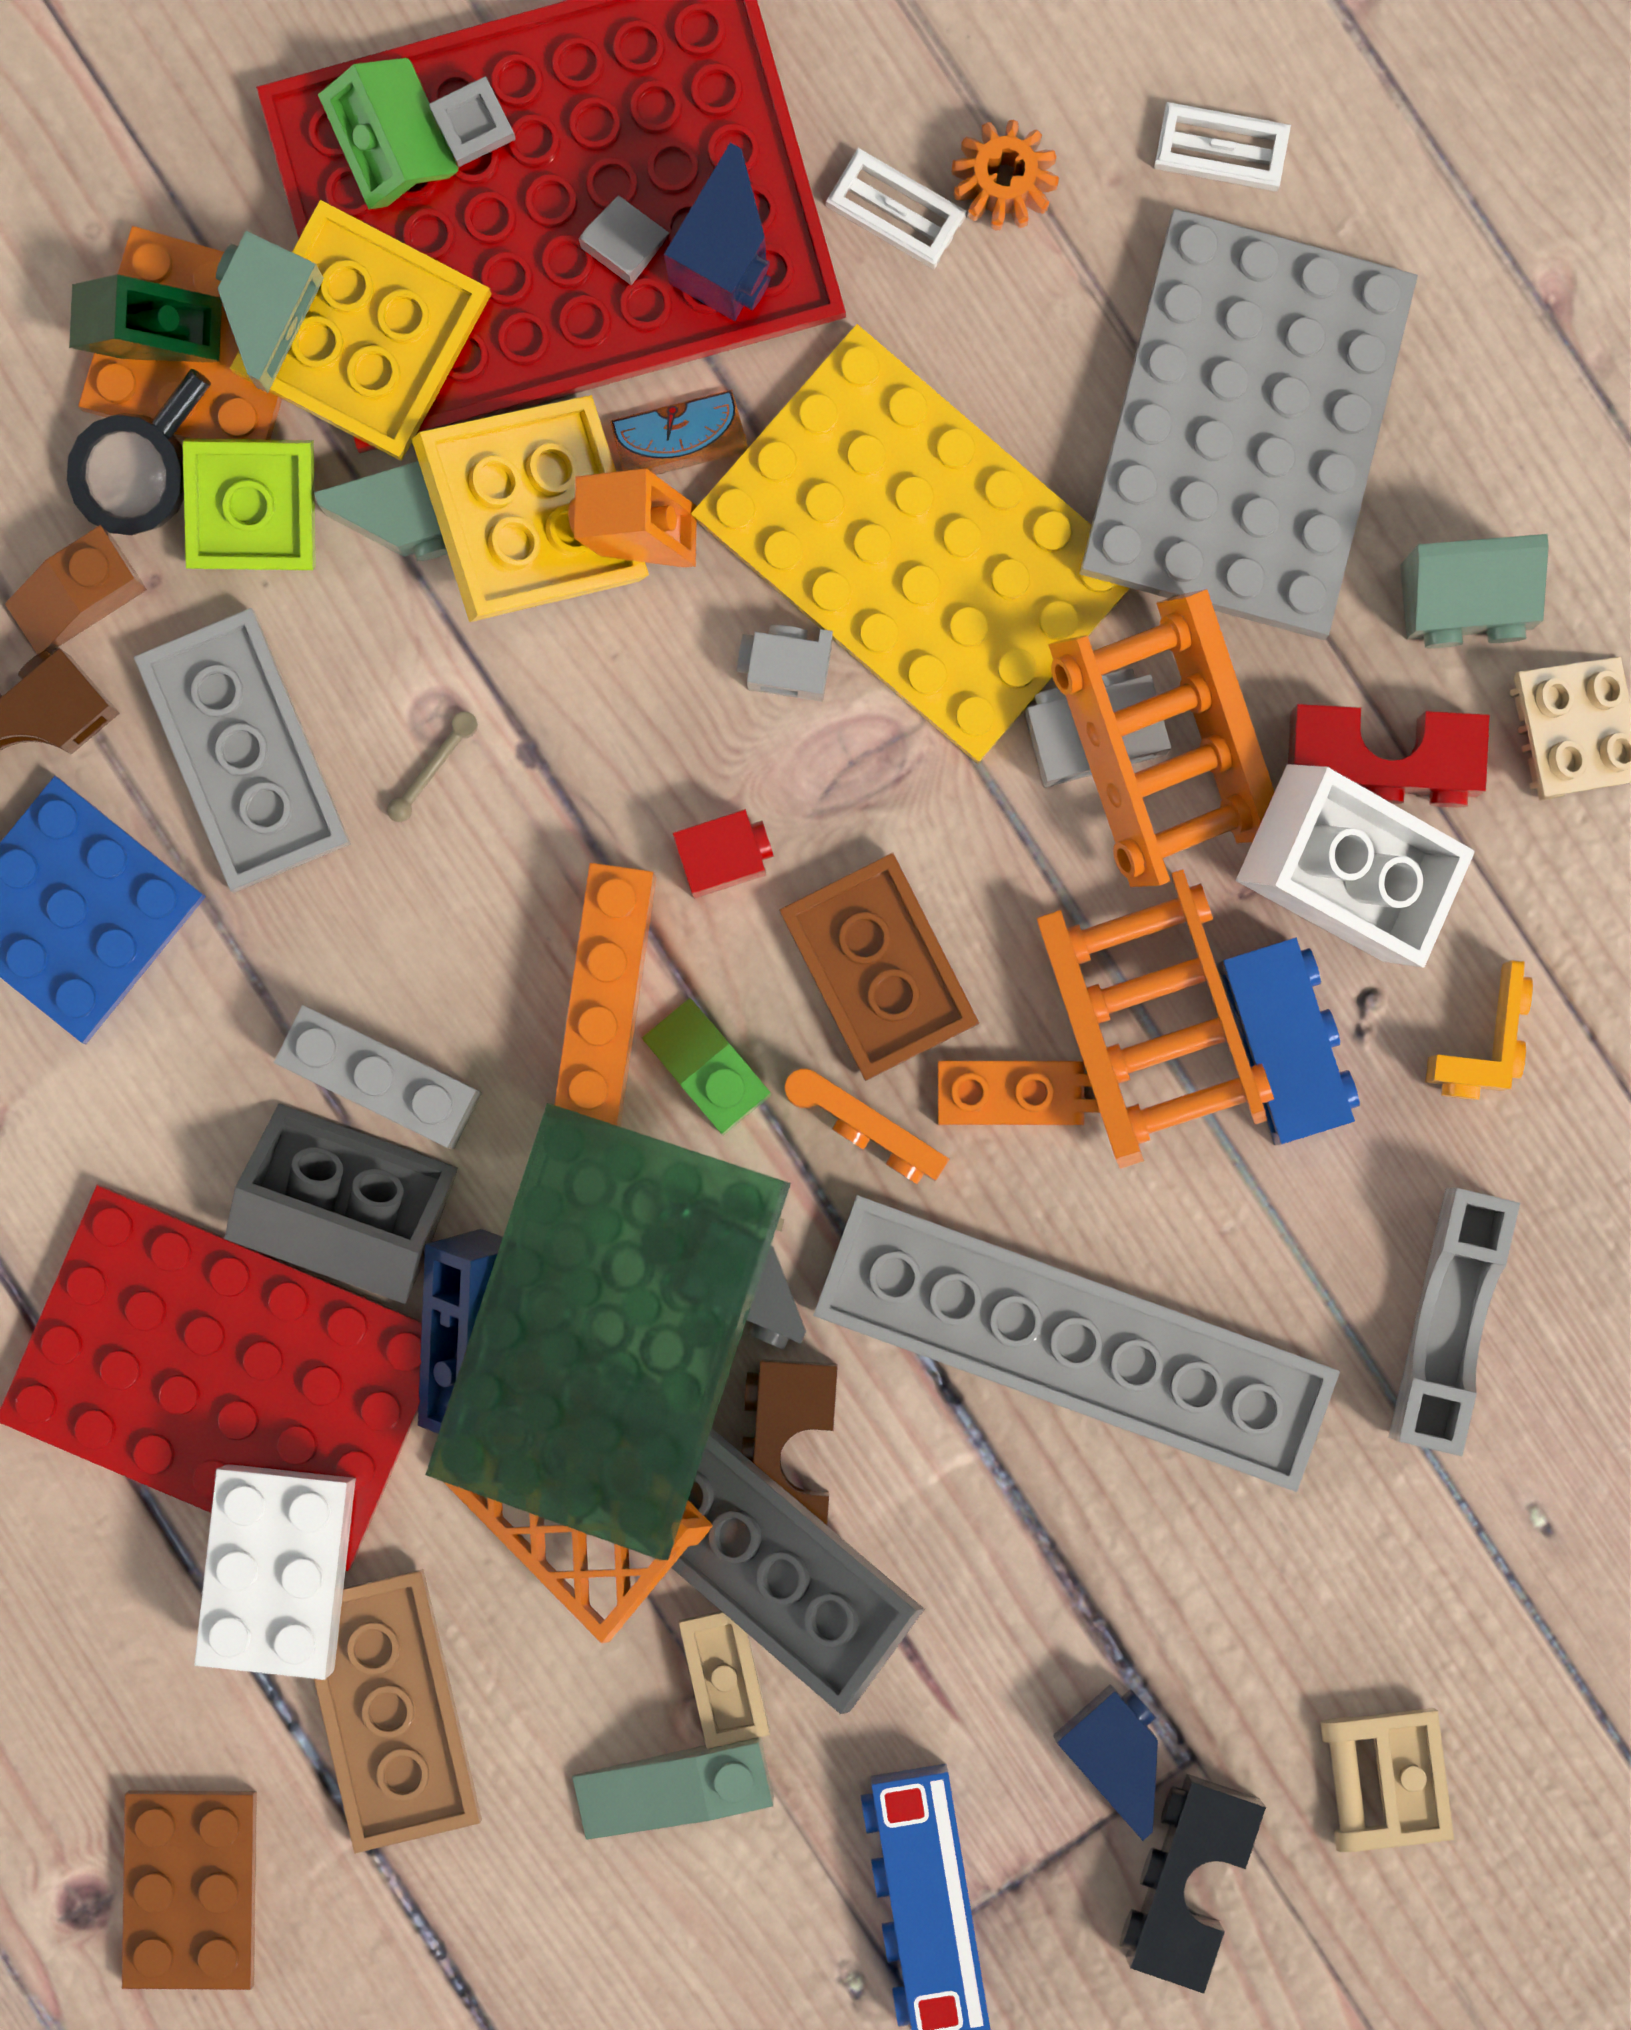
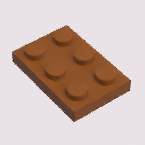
[779,853,979,1081]
[122,1790,257,1990]

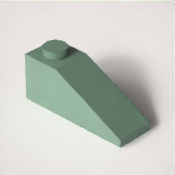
[572,1737,774,1840]

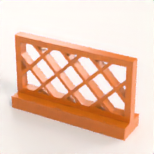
[428,1351,713,1643]

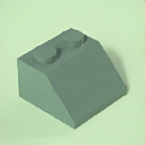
[1400,534,1549,648]

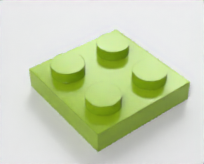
[183,438,316,570]

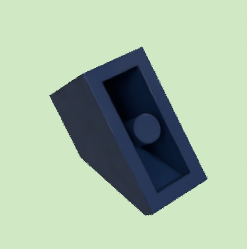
[1053,1684,1158,1841]

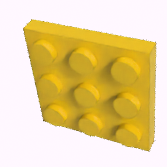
[230,200,491,461]
[412,395,649,622]

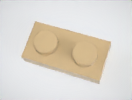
[679,1611,770,1749]

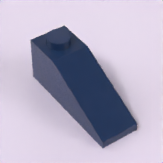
[418,1229,526,1444]

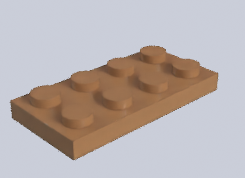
[314,1569,482,1854]

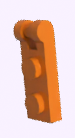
[785,1069,950,1185]

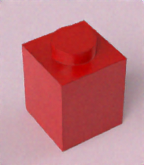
[672,809,774,899]

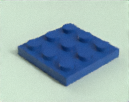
[0,776,206,1044]

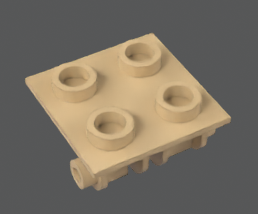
[1510,657,1631,801]

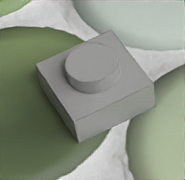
[429,76,516,167]

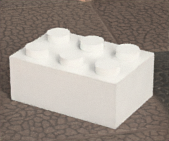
[1236,764,1475,968]
[194,1464,356,1680]

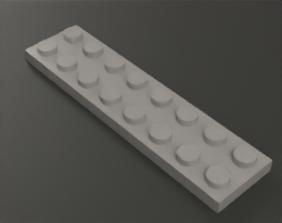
[813,1195,1340,1492]

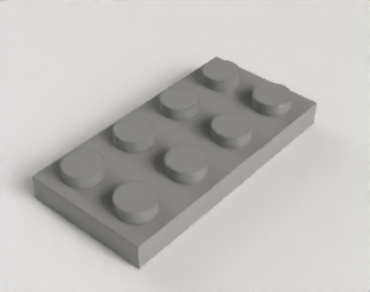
[134,608,351,893]

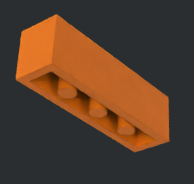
[553,863,657,1128]

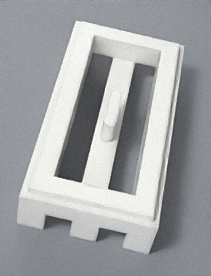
[1154,102,1291,192]
[826,148,967,270]

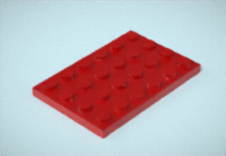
[0,1185,422,1571]

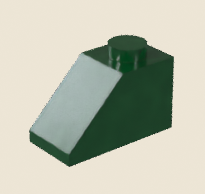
[69,274,222,363]

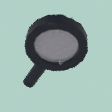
[67,369,211,536]

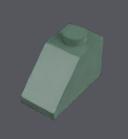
[216,231,324,393]
[314,461,448,561]

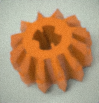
[951,119,1059,230]

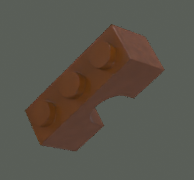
[742,1359,838,1525]

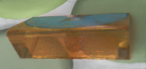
[610,389,748,475]

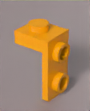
[1425,960,1533,1100]

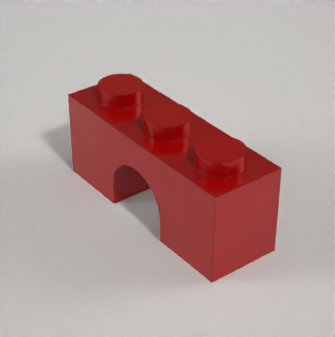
[1288,704,1490,808]

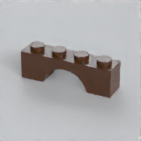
[0,648,120,754]

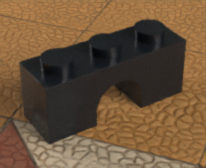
[1120,1774,1266,1994]

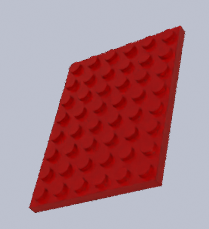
[256,0,846,454]

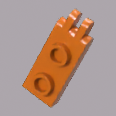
[938,1061,1100,1125]

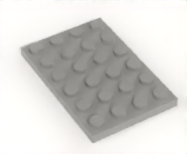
[1079,208,1418,640]

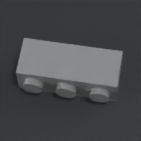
[274,1005,482,1149]

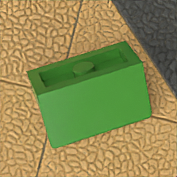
[318,58,458,209]

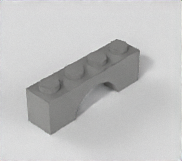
[1388,1188,1520,1456]

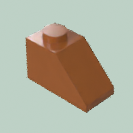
[5,525,147,654]

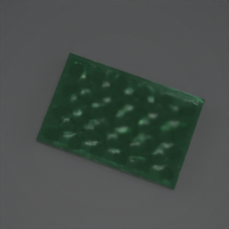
[425,1103,791,1560]

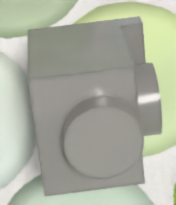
[737,625,833,702]

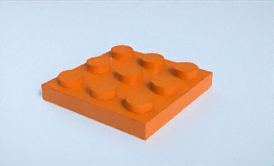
[78,226,282,440]

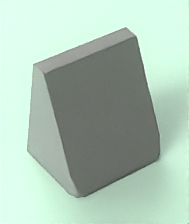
[578,195,670,285]

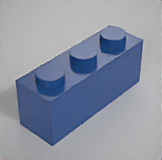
[1217,937,1360,1146]

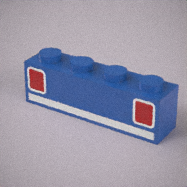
[861,1763,991,2030]

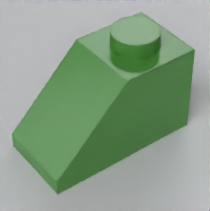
[642,998,772,1136]

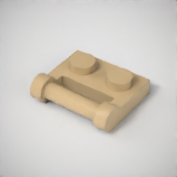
[1320,1708,1454,1852]

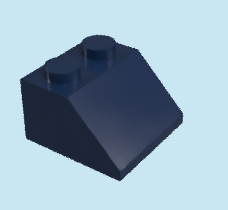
[664,142,771,321]

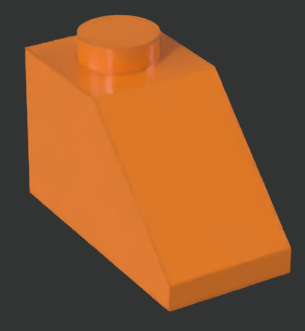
[568,468,697,568]

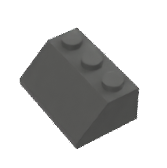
[224,1104,458,1304]

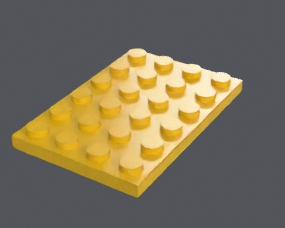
[691,324,1131,764]

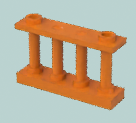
[1048,589,1275,887]
[1036,869,1274,1169]

